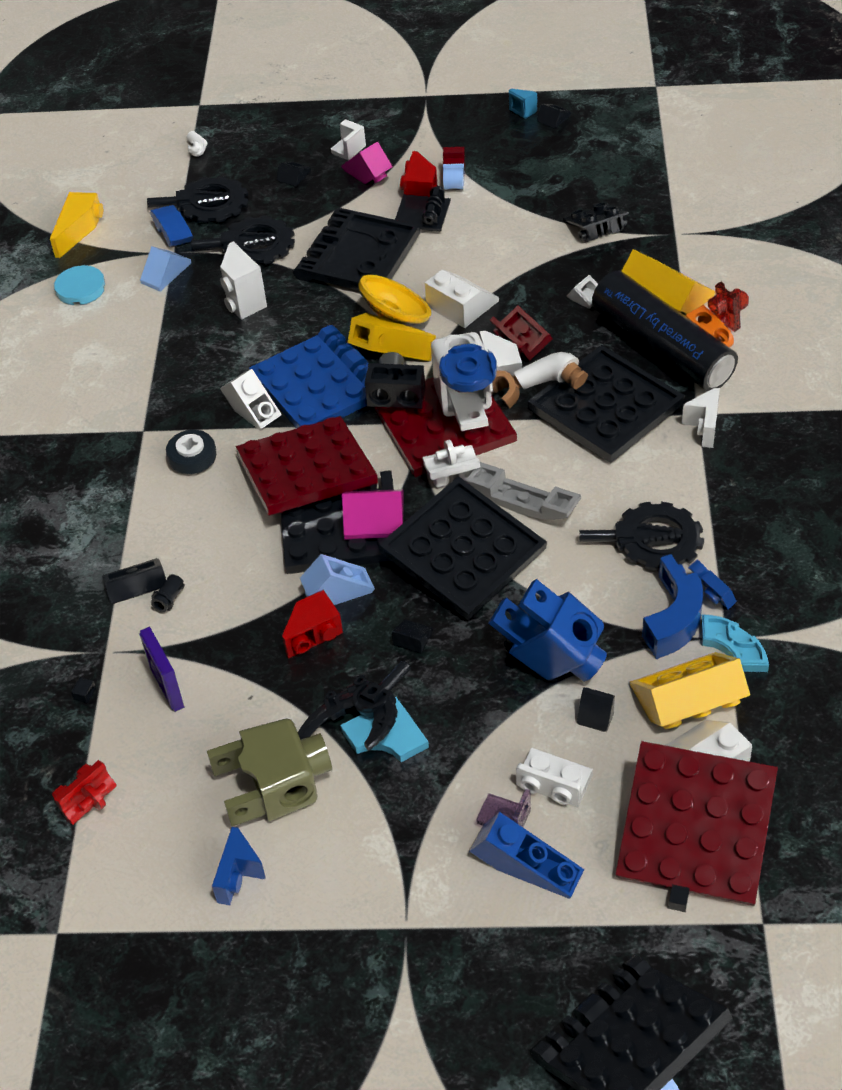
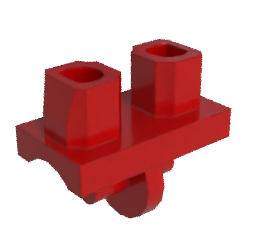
[52,760,117,825]

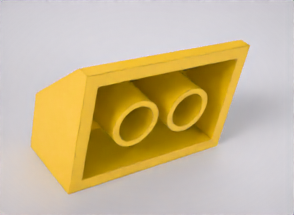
[622,249,716,314]
[630,652,750,729]

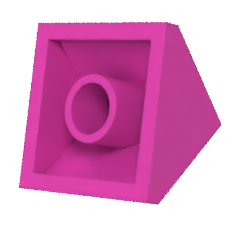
[342,489,404,539]

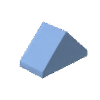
[140,246,191,292]

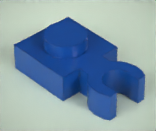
[688,559,737,610]

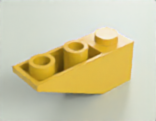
[347,313,436,361]

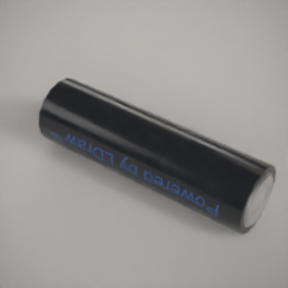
[592,270,738,391]

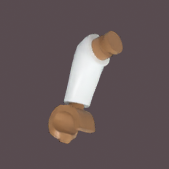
[491,352,588,408]

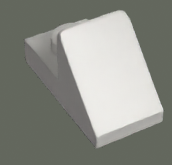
[682,388,720,448]

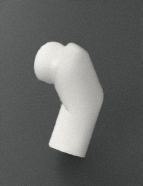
[187,131,207,157]

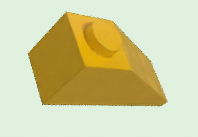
[50,192,104,258]

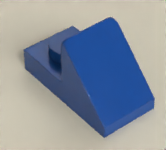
[212,827,266,905]

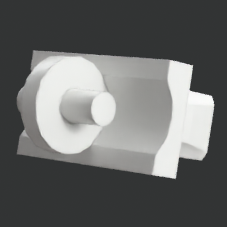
[423,440,480,488]

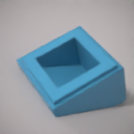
[509,89,537,119]

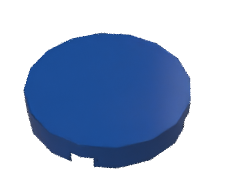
[439,344,497,392]

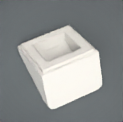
[567,275,598,309]

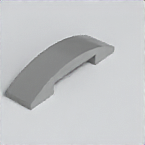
[465,462,581,520]

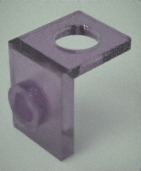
[476,789,531,827]

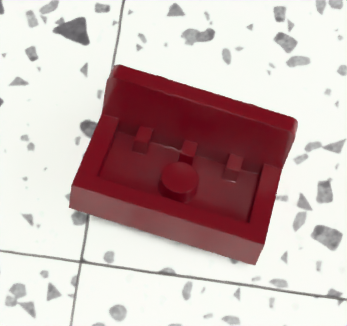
[490,305,553,361]

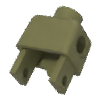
[207,718,333,827]

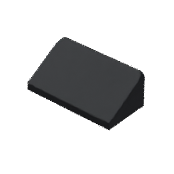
[102,558,166,604]

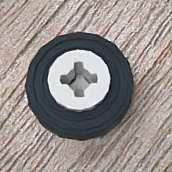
[166,429,217,474]

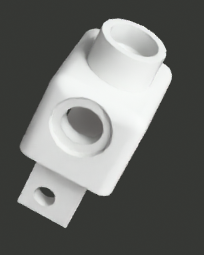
[431,332,493,431]

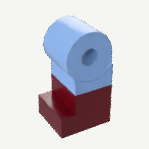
[443,147,465,190]

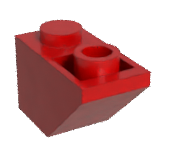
[400,151,438,197]
[282,590,343,659]

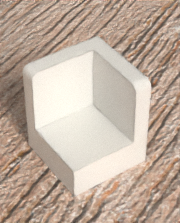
[331,119,366,160]

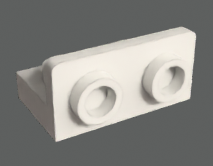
[516,748,593,807]

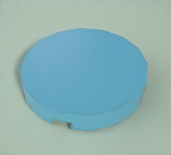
[54,265,105,305]

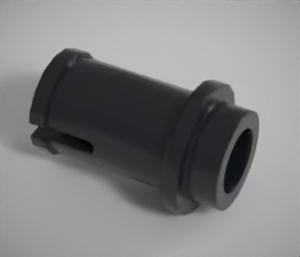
[151,574,185,612]

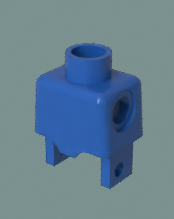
[488,579,607,682]

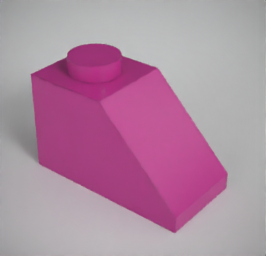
[341,142,393,184]

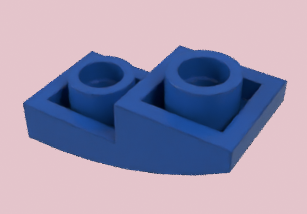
[150,205,193,247]

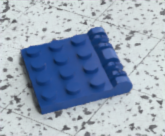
[249,325,369,428]

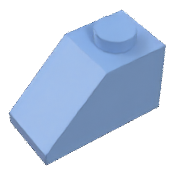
[300,554,375,605]

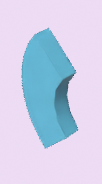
[701,615,769,672]

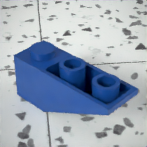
[469,812,584,899]

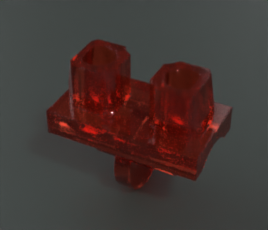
[708,281,749,332]

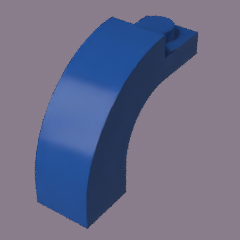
[642,554,703,659]

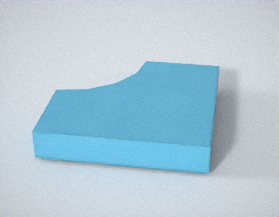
[340,697,429,762]

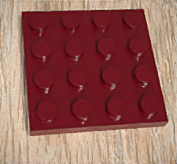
[373,377,517,477]
[236,416,378,516]
[615,741,778,906]

